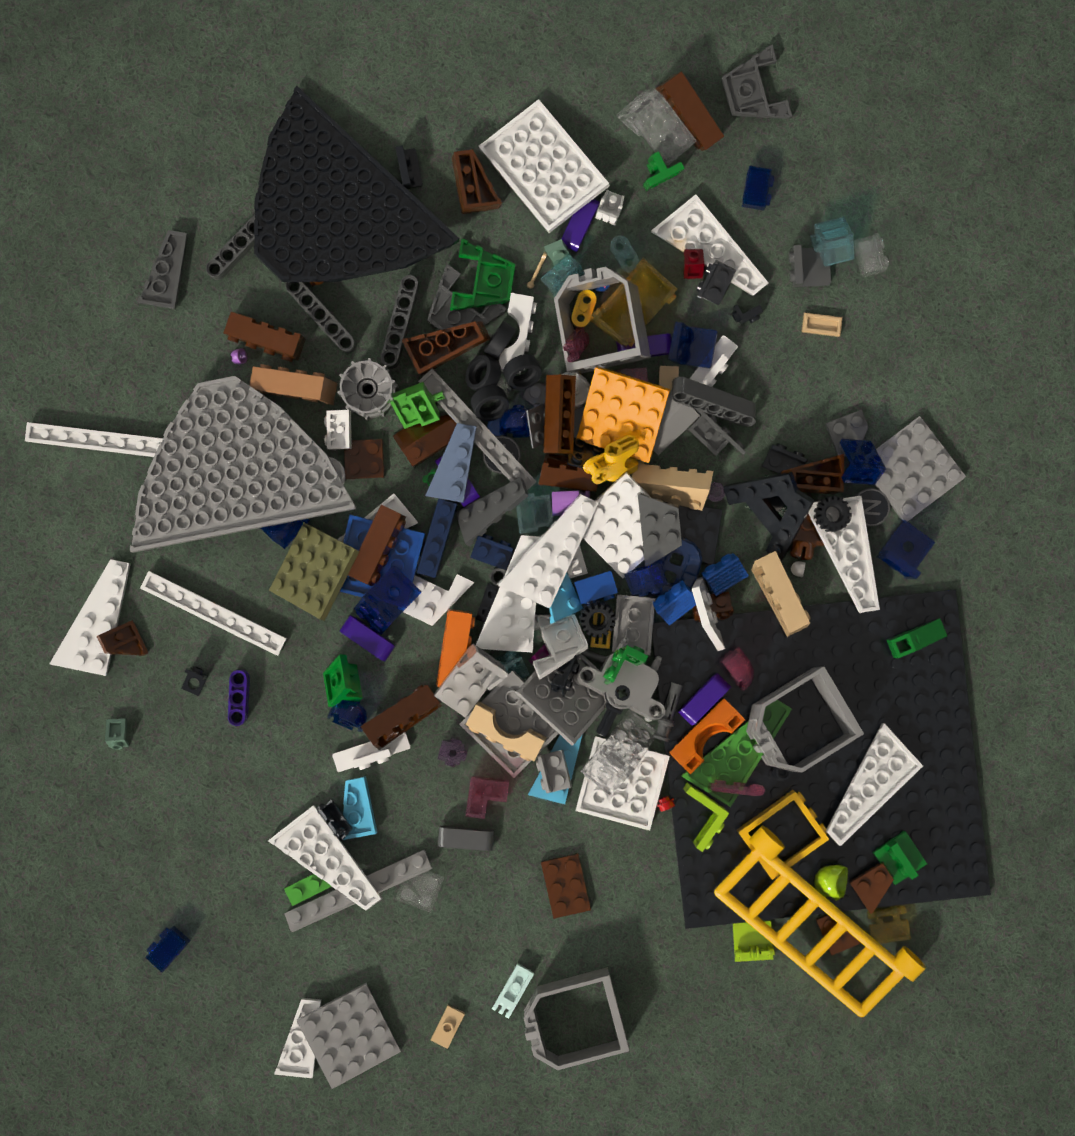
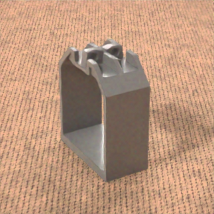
[554,267,651,374]
[746,666,864,772]
[524,967,629,1070]

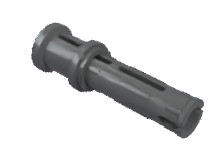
[653,682,683,742]

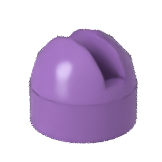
[230,348,247,364]

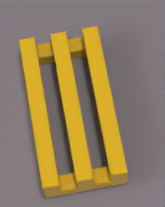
[590,612,611,649]

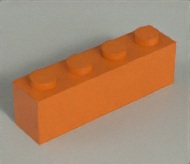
[436,609,475,687]

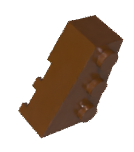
[452,149,502,214]
[539,453,598,492]
[781,454,844,495]

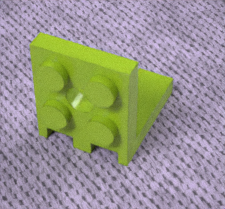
[683,782,729,852]

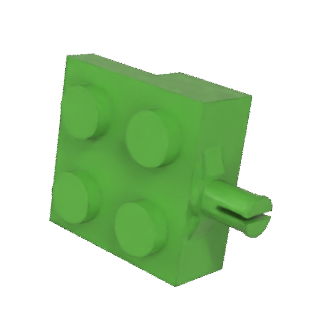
[390,382,446,429]

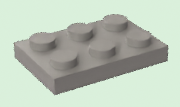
[612,595,655,655]

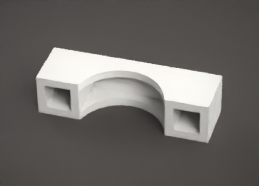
[499,293,537,375]

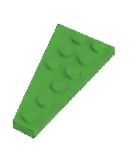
[681,700,792,807]

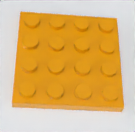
[576,366,671,463]

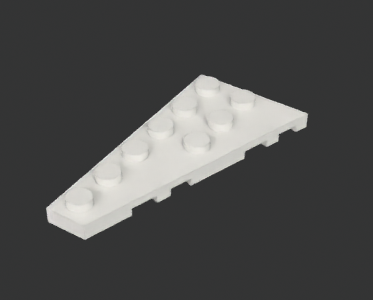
[651,194,768,296]
[497,494,599,608]
[808,496,880,613]
[476,535,540,653]
[50,559,131,676]
[826,723,923,846]
[268,805,382,910]

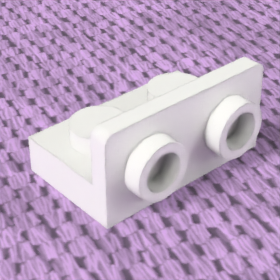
[324,410,352,450]

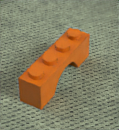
[669,698,745,774]

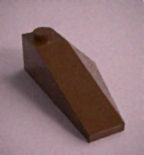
[393,415,457,468]

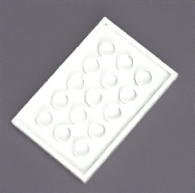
[479,99,610,233]

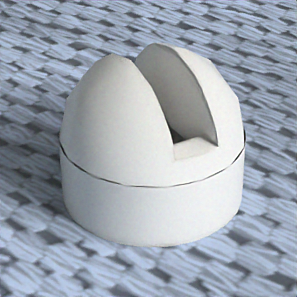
[791,561,806,577]

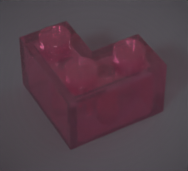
[466,776,509,819]

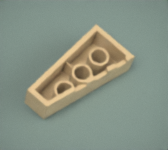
[631,464,713,511]
[751,551,811,637]

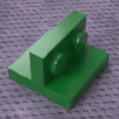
[643,151,685,191]
[323,654,363,707]
[873,831,927,885]

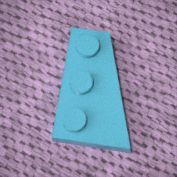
[343,776,377,840]

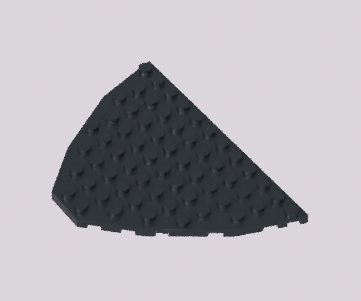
[254,86,459,282]

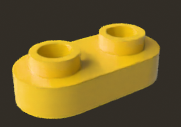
[571,290,596,328]

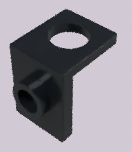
[181,666,208,696]

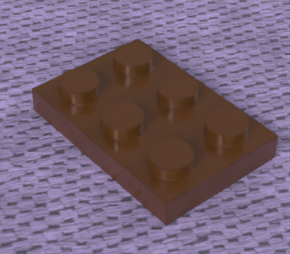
[541,853,591,919]

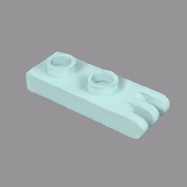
[492,963,534,1019]

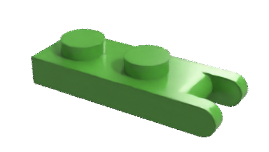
[284,874,332,906]

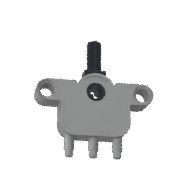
[576,638,665,736]

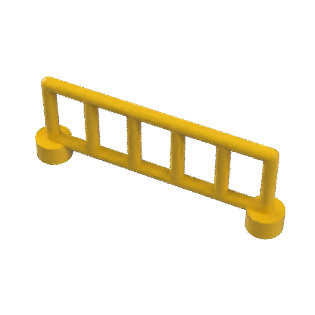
[714,825,926,1017]

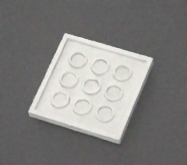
[583,472,650,578]
[576,736,670,830]

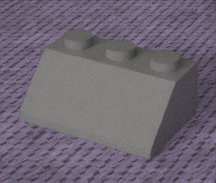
[653,390,700,455]

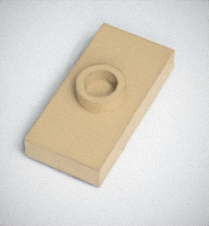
[431,1004,465,1049]

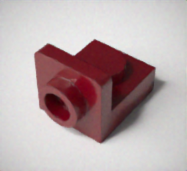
[683,249,704,279]

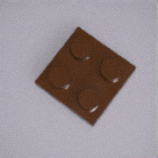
[344,439,384,479]

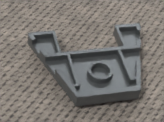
[721,45,792,119]
[427,264,507,330]

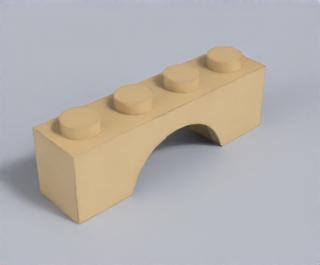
[466,701,547,761]

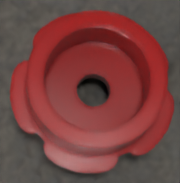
[657,796,675,812]

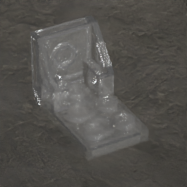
[617,89,696,166]
[580,709,656,795]

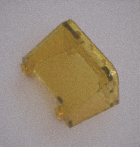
[590,258,677,348]

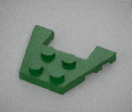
[450,239,515,311]

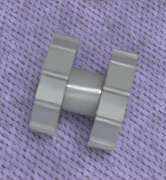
[337,358,399,421]

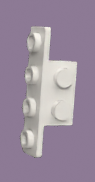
[690,335,738,387]
[332,732,410,772]

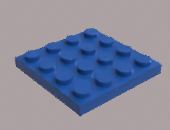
[340,515,425,608]

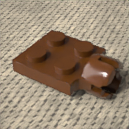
[790,514,824,560]

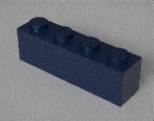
[417,498,458,578]

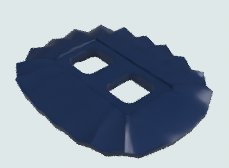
[644,537,702,596]

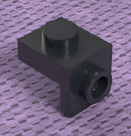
[731,305,763,325]

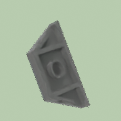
[637,492,682,566]

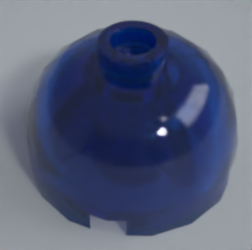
[499,405,530,438]
[327,700,367,732]

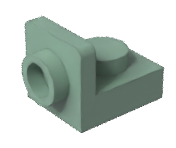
[544,239,574,272]
[105,718,129,750]

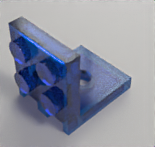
[876,520,935,579]
[354,566,422,635]

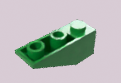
[886,618,947,658]

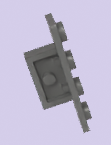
[688,409,746,456]

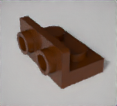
[692,592,733,622]

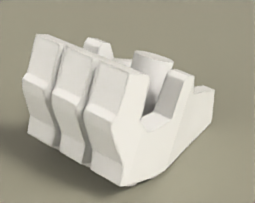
[595,190,624,225]

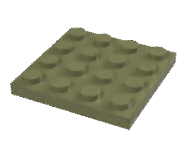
[269,522,360,621]

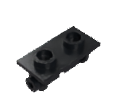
[551,655,580,697]
[317,799,353,841]

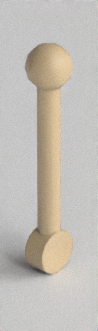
[527,252,547,289]

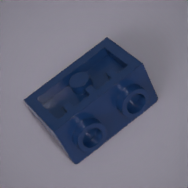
[470,534,514,570]

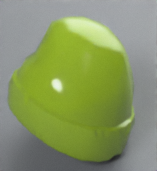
[814,865,848,900]

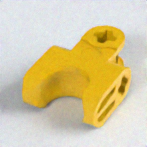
[583,435,639,484]

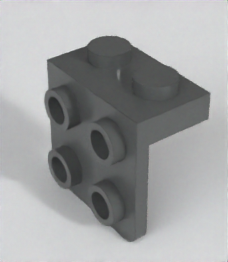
[788,245,831,288]

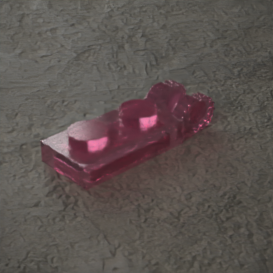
[563,327,589,362]
[708,780,765,796]

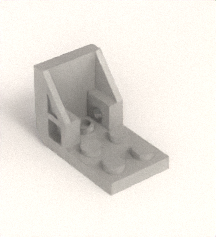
[434,643,508,718]

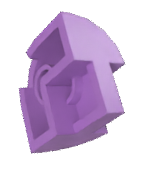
[552,491,590,516]

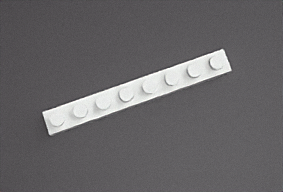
[25,422,163,457]
[140,571,287,656]

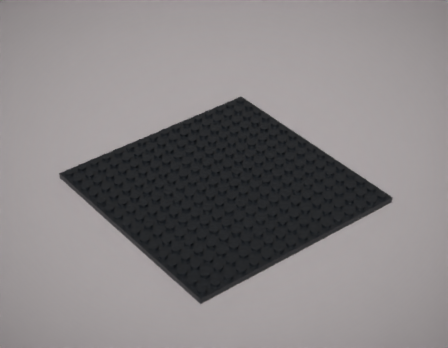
[652,589,991,929]

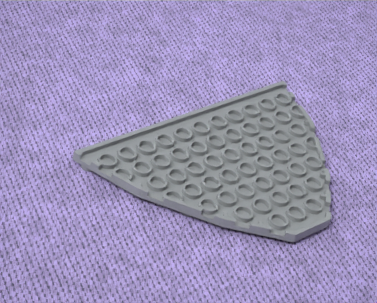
[130,376,356,553]

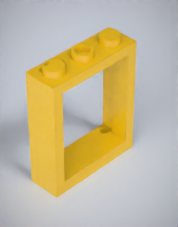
[737,790,829,880]

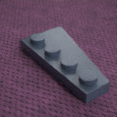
[425,423,477,503]

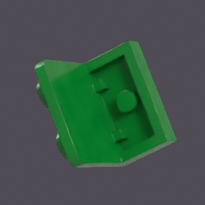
[603,645,648,685]

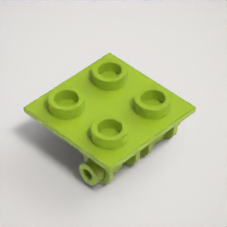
[733,921,774,962]

